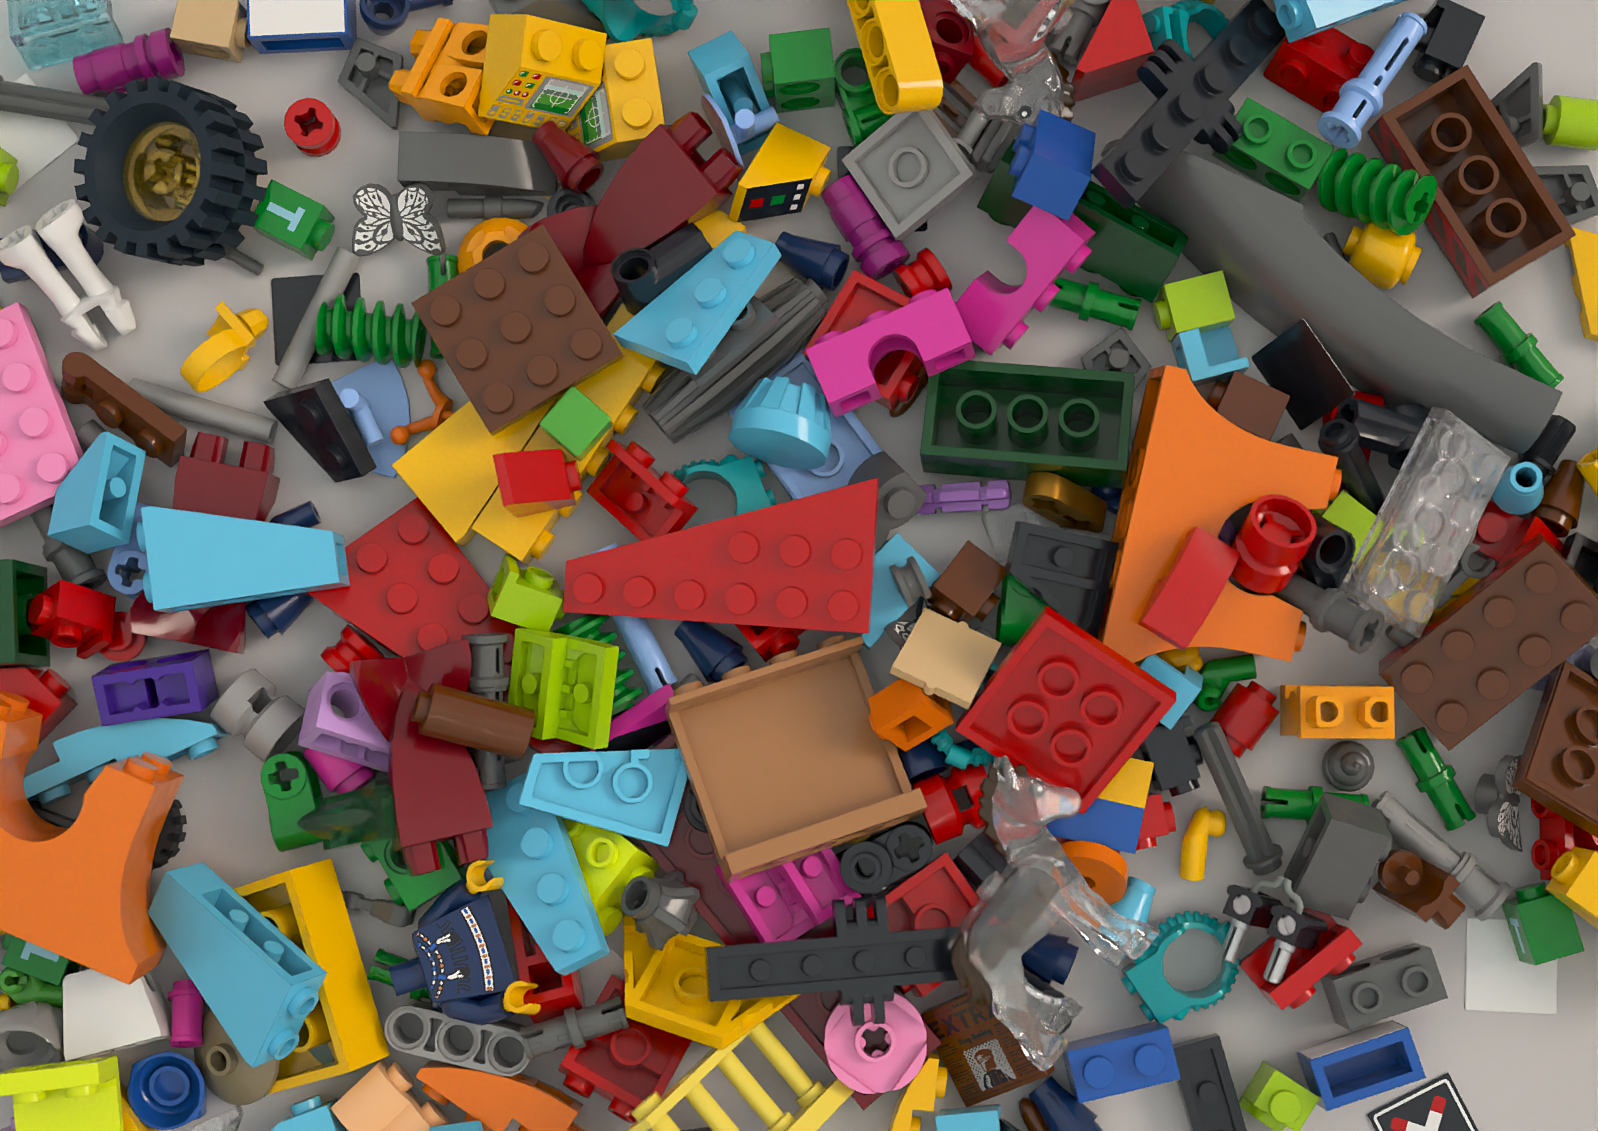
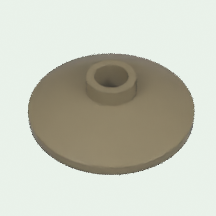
[194,1010,280,1105]

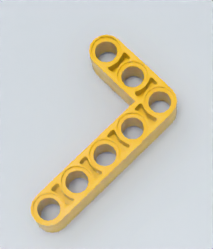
[847,0,943,115]

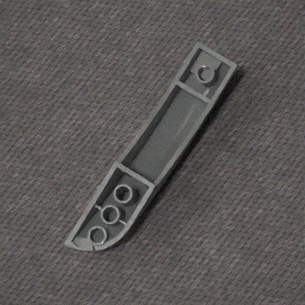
[1100,139,1563,455]

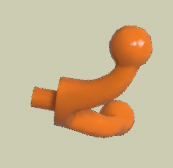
[390,359,454,445]

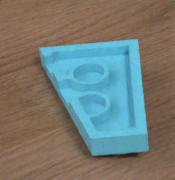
[613,230,782,375]
[517,748,688,847]

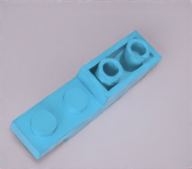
[24,718,229,806]

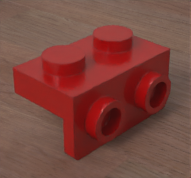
[1263,27,1374,113]
[586,438,699,541]
[1240,907,1362,1010]

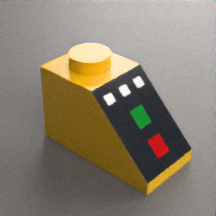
[728,122,831,222]

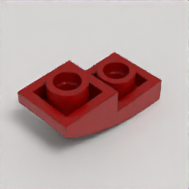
[1138,526,1241,650]

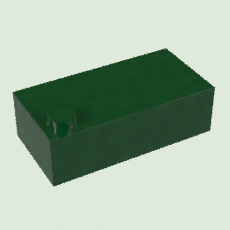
[920,360,1135,489]

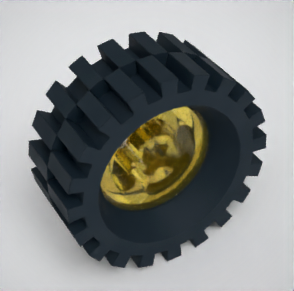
[74,77,268,267]

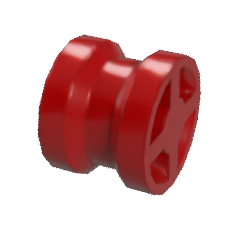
[284,98,341,157]
[892,247,953,299]
[320,624,385,674]

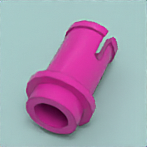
[167,980,205,1048]

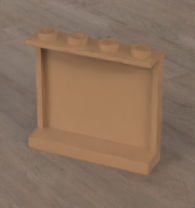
[665,635,927,884]

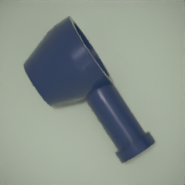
[359,0,453,36]
[898,737,982,784]

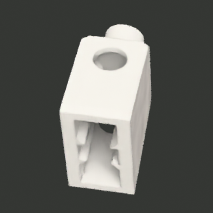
[63,968,172,1061]

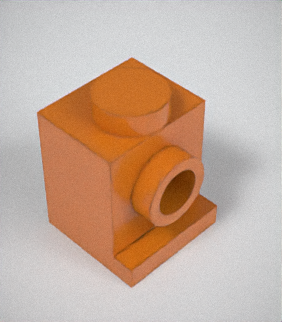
[868,678,955,752]

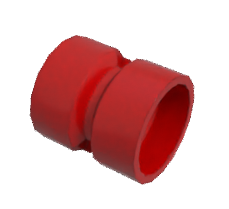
[1231,494,1317,594]
[912,764,1003,845]

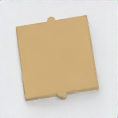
[890,608,1002,709]

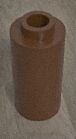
[411,683,535,760]

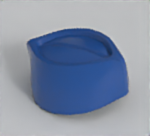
[128,1051,207,1130]

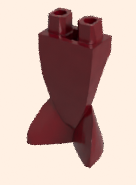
[517,112,744,319]
[123,432,280,654]
[349,639,493,877]

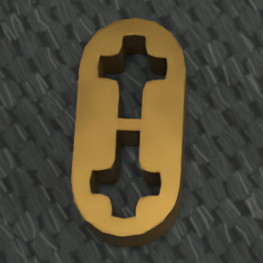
[1022,472,1108,533]

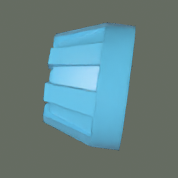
[728,376,832,469]

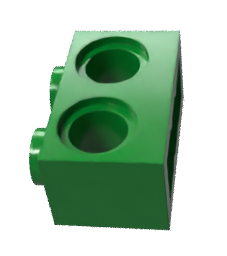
[760,27,836,113]
[1212,97,1334,203]

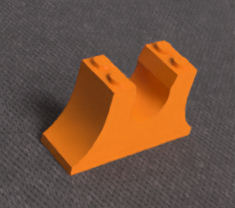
[1097,365,1342,664]
[0,691,184,985]

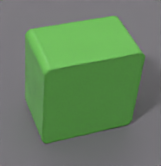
[540,386,613,461]

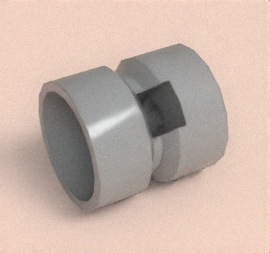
[210,668,305,763]

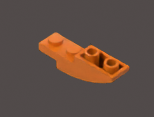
[415,1061,585,1131]

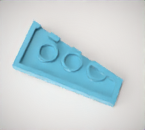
[485,772,610,976]

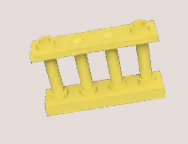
[626,1022,854,1131]

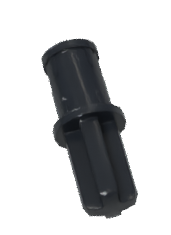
[1515,414,1576,487]

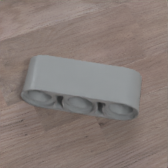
[384,1000,533,1076]

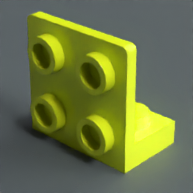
[0,1055,124,1131]

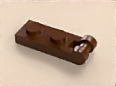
[61,352,187,468]

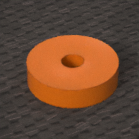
[1044,841,1129,908]

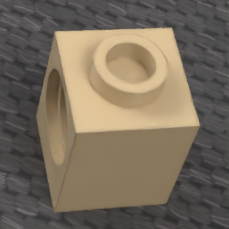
[170,0,251,63]

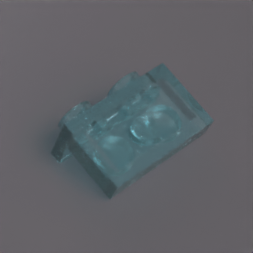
[7,0,123,70]

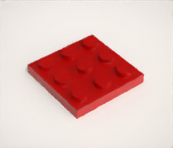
[955,605,1176,814]

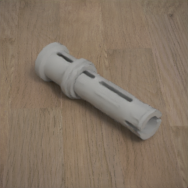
[1371,791,1512,921]

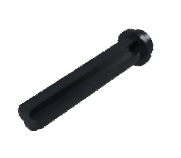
[1318,418,1392,547]

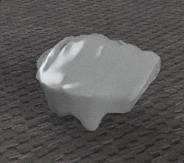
[0,1001,65,1072]

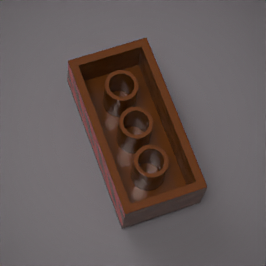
[1367,65,1576,299]
[1379,531,1598,751]

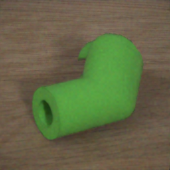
[0,967,63,1008]

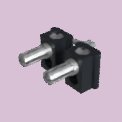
[1219,875,1328,984]

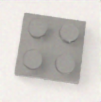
[842,110,980,240]

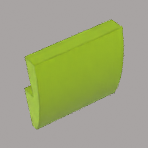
[508,628,619,749]

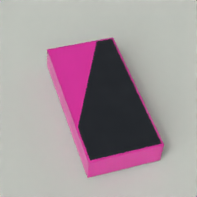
[589,684,674,752]

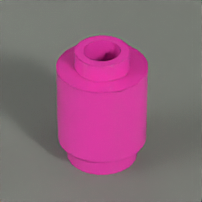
[302,748,376,800]

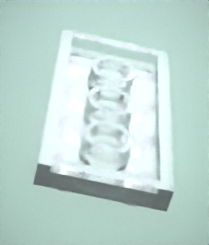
[1340,407,1511,639]

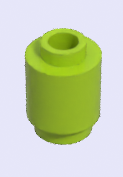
[1543,95,1598,150]

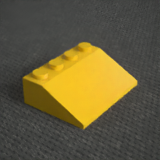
[233,858,390,1094]

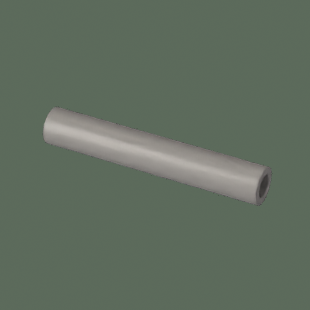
[272,247,360,389]
[129,378,278,444]

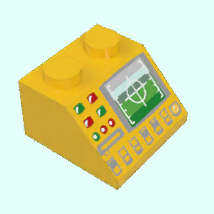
[477,14,607,131]
[567,38,666,162]

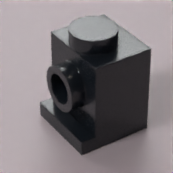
[1412,0,1486,83]
[1139,716,1203,797]

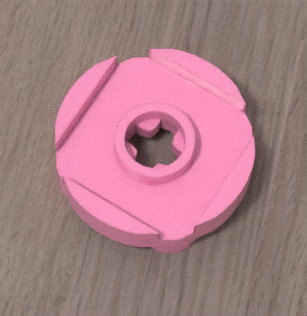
[824,991,927,1094]

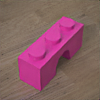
[955,206,1096,356]
[805,288,975,418]

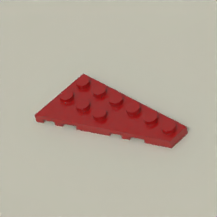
[563,478,880,634]
[305,497,585,754]

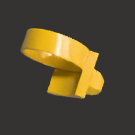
[180,301,269,393]

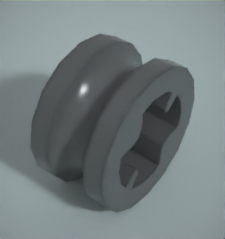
[889,556,932,608]

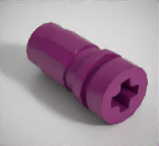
[73,28,185,95]
[821,174,910,281]

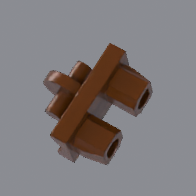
[1372,848,1466,930]

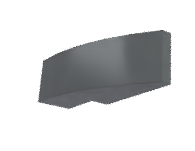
[397,131,558,196]

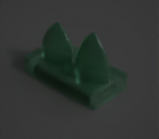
[297,785,397,850]

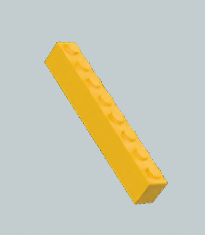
[471,209,747,565]

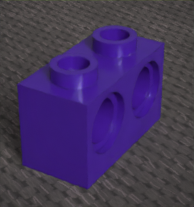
[91,649,219,727]

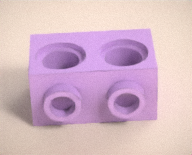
[298,671,390,773]

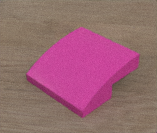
[714,848,862,943]

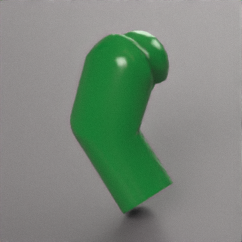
[1192,654,1257,712]

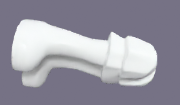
[0,199,137,353]

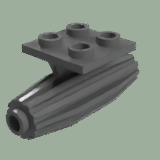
[642,277,828,444]

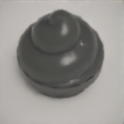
[1322,741,1375,792]

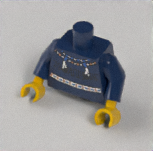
[388,859,540,1026]

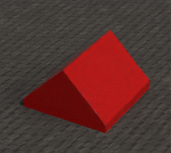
[1071,0,1154,102]

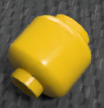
[1342,222,1422,290]

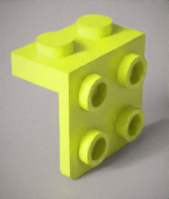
[563,818,659,936]

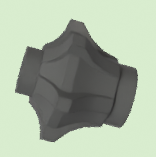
[621,870,700,951]

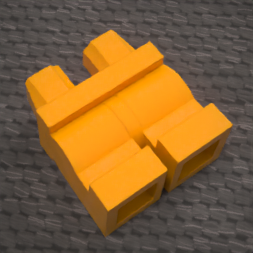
[388,17,495,136]
[1280,685,1395,739]

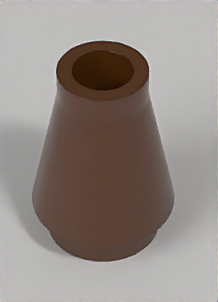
[1530,459,1586,538]

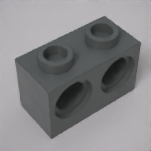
[1321,943,1448,1030]

